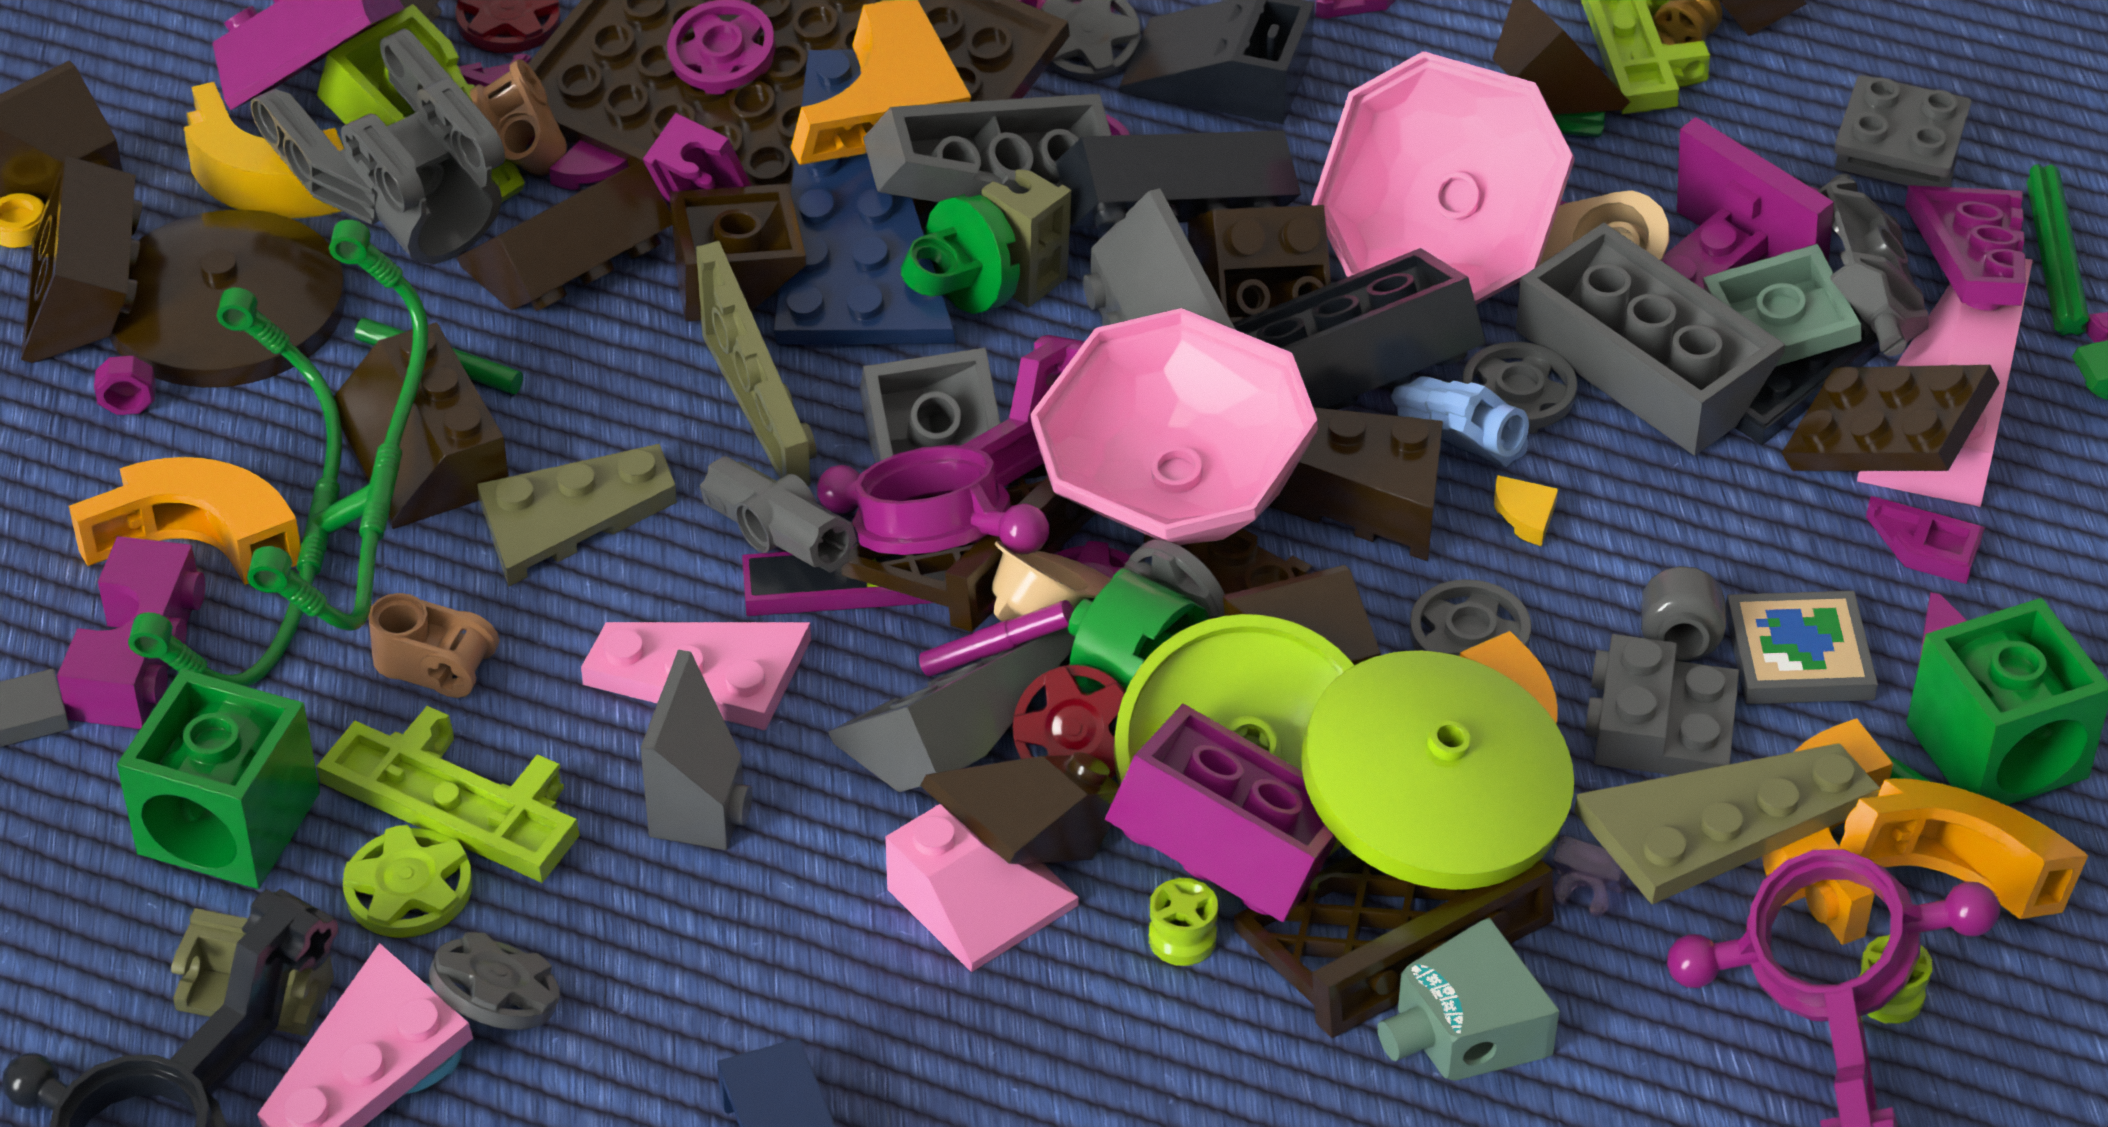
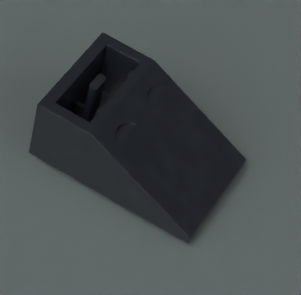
[1119,0,1315,124]

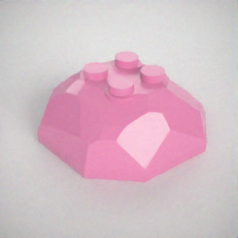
[1311,51,1575,305]
[1030,308,1318,545]

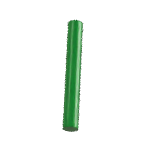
[355,317,523,395]

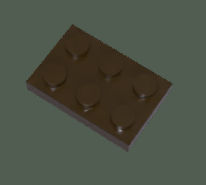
[1781,365,2000,471]

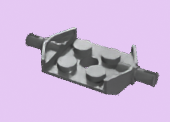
[1817,174,1928,356]

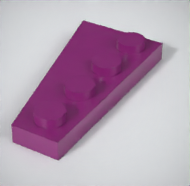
[1905,185,2026,310]

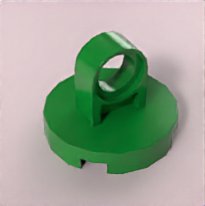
[901,194,1020,314]

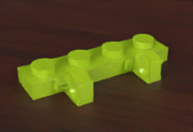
[1581,0,1710,114]
[316,706,580,883]

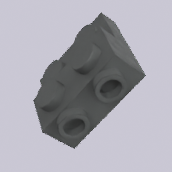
[1584,634,1739,775]

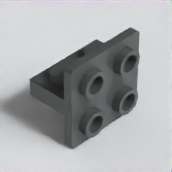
[1834,75,1971,187]

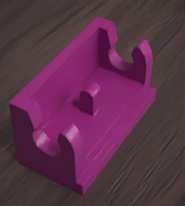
[642,113,752,212]

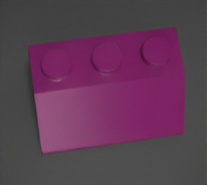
[212,0,405,110]
[1105,703,1338,922]

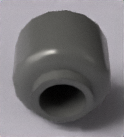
[1641,566,1726,662]

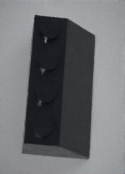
[1232,248,1486,410]

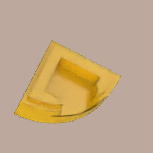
[1494,475,1558,546]

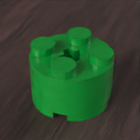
[1068,568,1209,693]

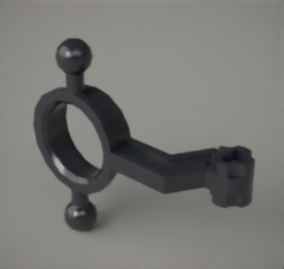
[2,888,338,1127]

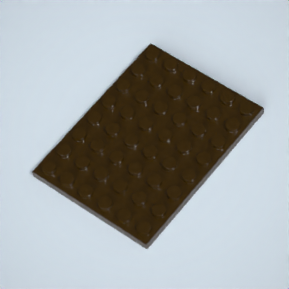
[528,0,1070,231]

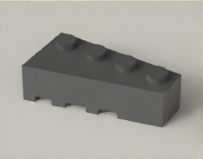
[863,94,1112,229]

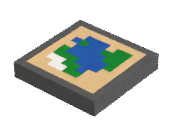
[1725,591,1878,704]

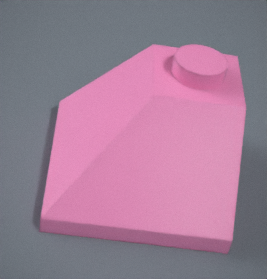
[886,804,1079,972]

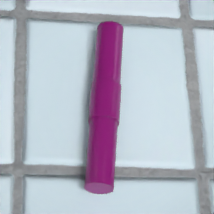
[919,600,1074,677]

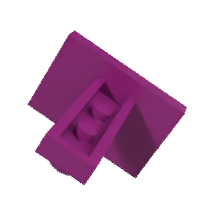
[1661,117,1834,289]

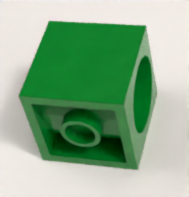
[1906,597,2108,805]
[117,669,320,889]

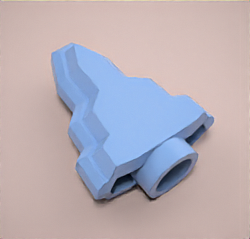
[1391,376,1529,468]

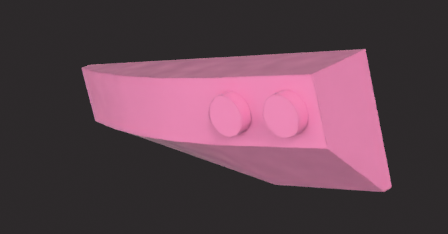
[1857,258,2033,507]

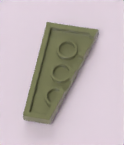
[696,241,817,486]

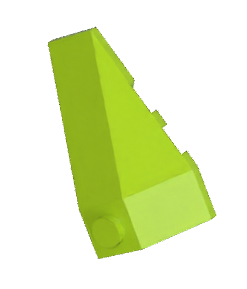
[317,4,525,203]

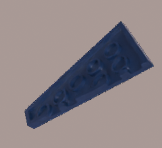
[774,50,956,344]

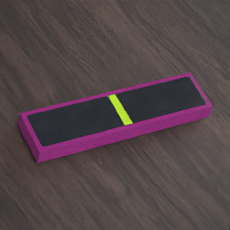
[742,538,981,616]

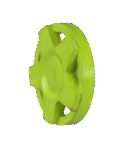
[343,824,473,938]

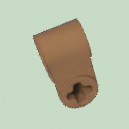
[470,59,567,176]
[368,593,500,698]

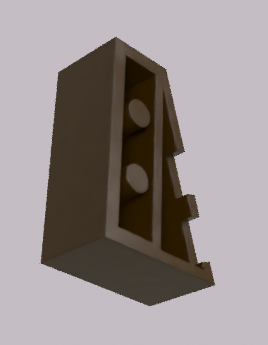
[1269,408,1443,562]

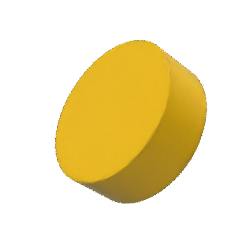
[0,193,45,248]

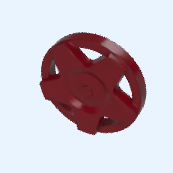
[455,0,561,53]
[1013,665,1126,778]

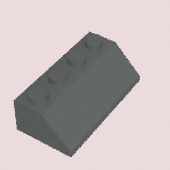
[1083,188,1235,330]
[1516,222,1785,456]

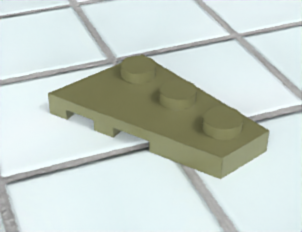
[477,444,677,587]

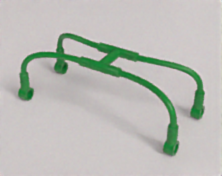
[128,220,428,687]

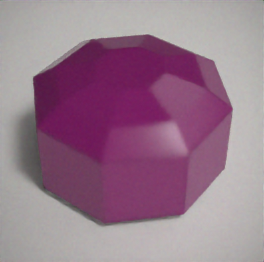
[94,356,156,415]

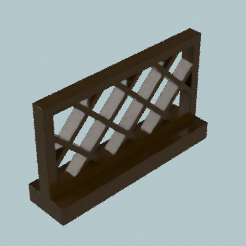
[841,463,1096,632]
[1233,854,1554,1038]

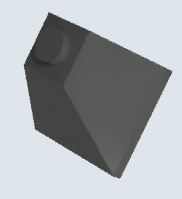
[860,347,1001,463]
[640,649,753,850]

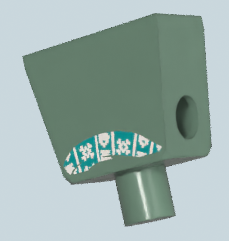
[1377,918,1559,1081]

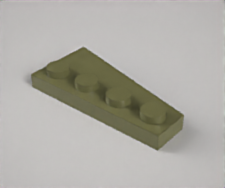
[1574,743,1880,905]

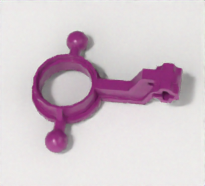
[817,335,1085,555]
[1667,849,2000,1127]

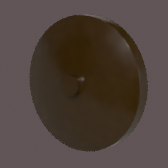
[109,210,346,388]

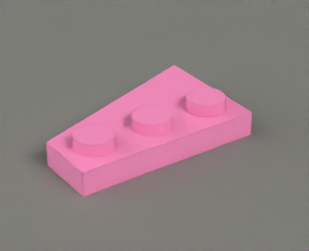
[581,622,811,730]
[257,943,473,1127]

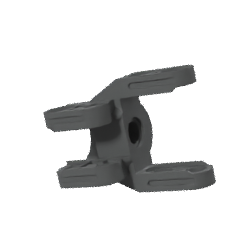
[251,29,505,264]

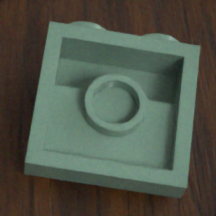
[1703,244,1861,366]

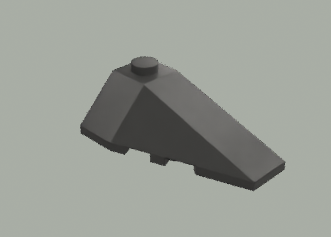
[828,627,1075,795]

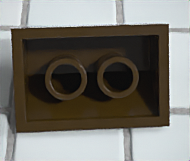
[21,156,142,363]
[456,160,672,311]
[334,322,509,529]

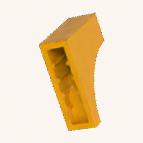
[791,0,971,165]

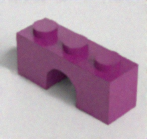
[57,536,206,729]

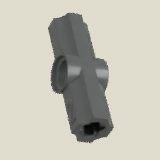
[699,456,857,573]

